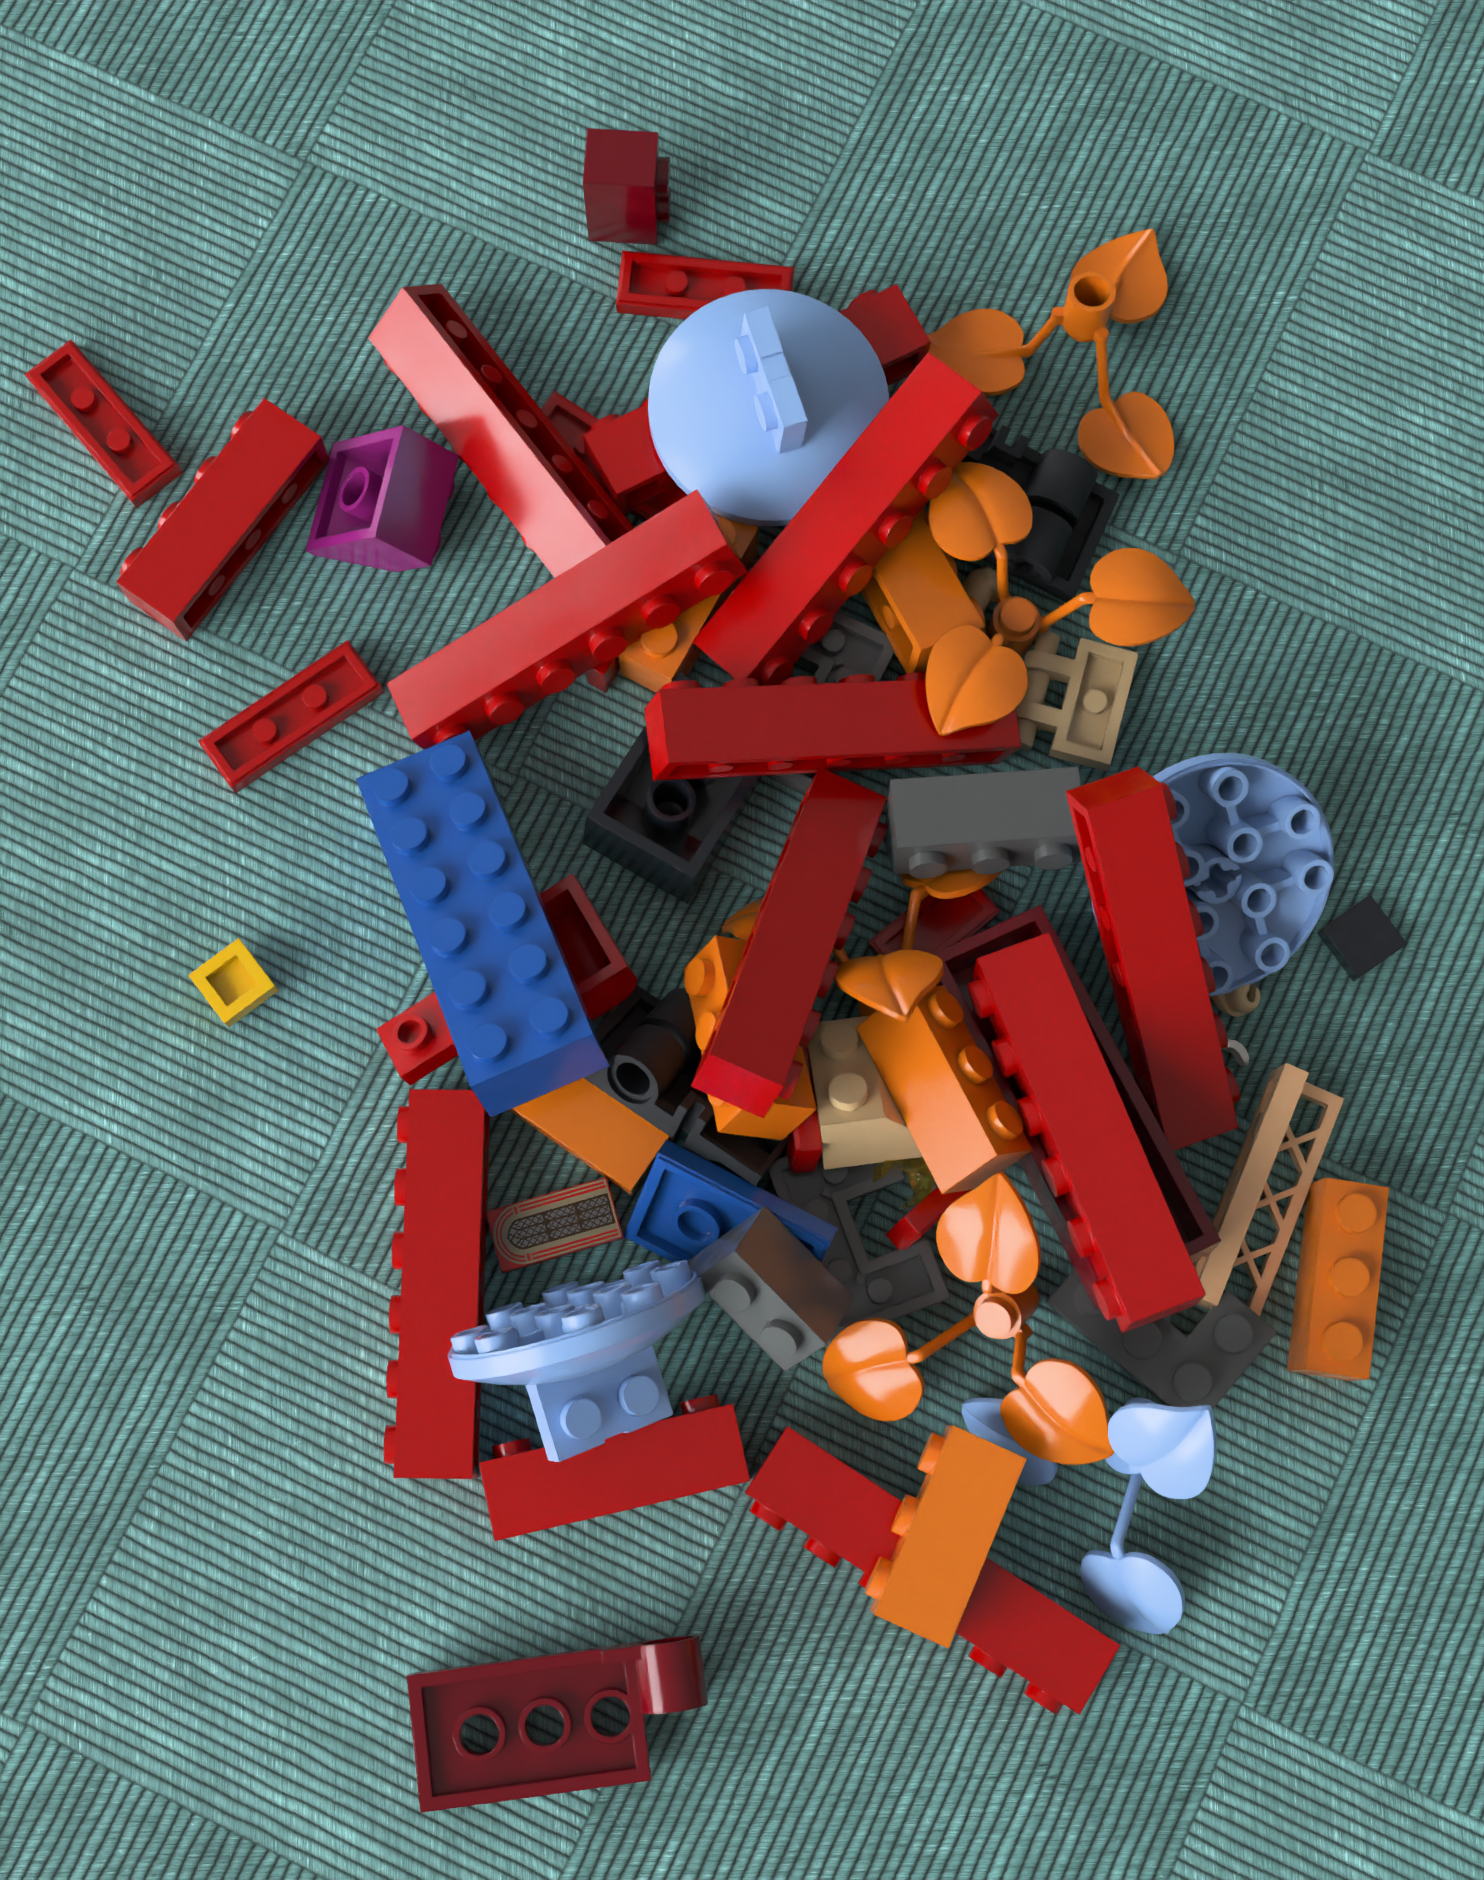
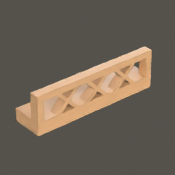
[1194,1063,1344,1316]

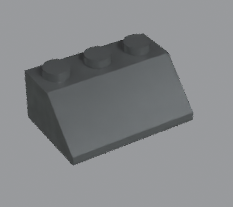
[884,767,1081,879]

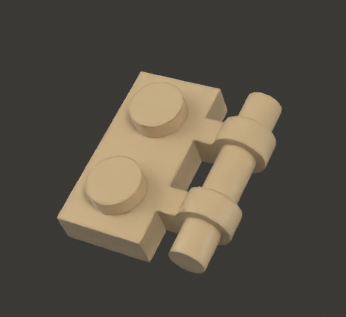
[1016,631,1139,771]

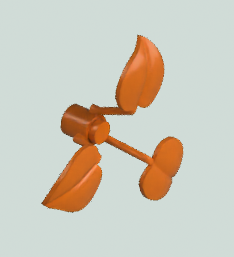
[927,229,1174,479]
[925,462,1195,736]
[722,869,1003,1023]
[822,1171,1115,1465]

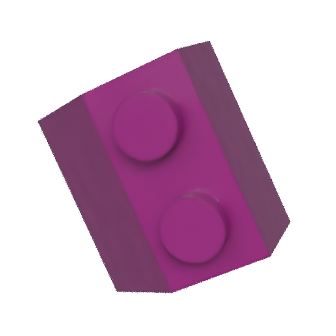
[305,425,459,572]

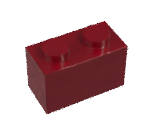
[583,128,671,245]

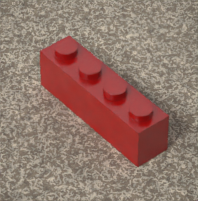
[116,398,329,642]
[479,1394,750,1541]

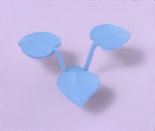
[962,1397,1217,1634]

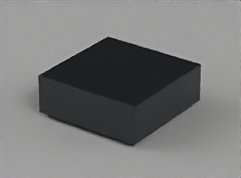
[1317,895,1407,982]

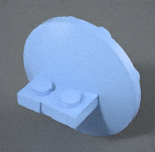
[648,289,889,526]
[1092,753,1334,996]
[447,1260,706,1462]

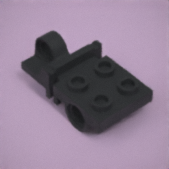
[961,425,1120,602]
[584,985,789,1186]

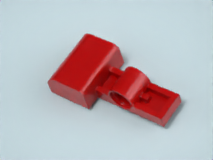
[376,873,637,1086]

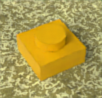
[188,938,279,1027]

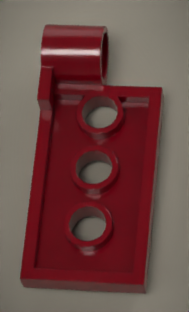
[407,1635,708,1813]

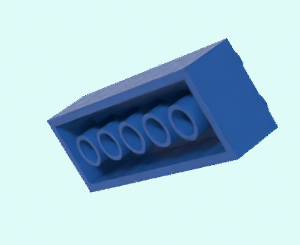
[356,730,610,1117]

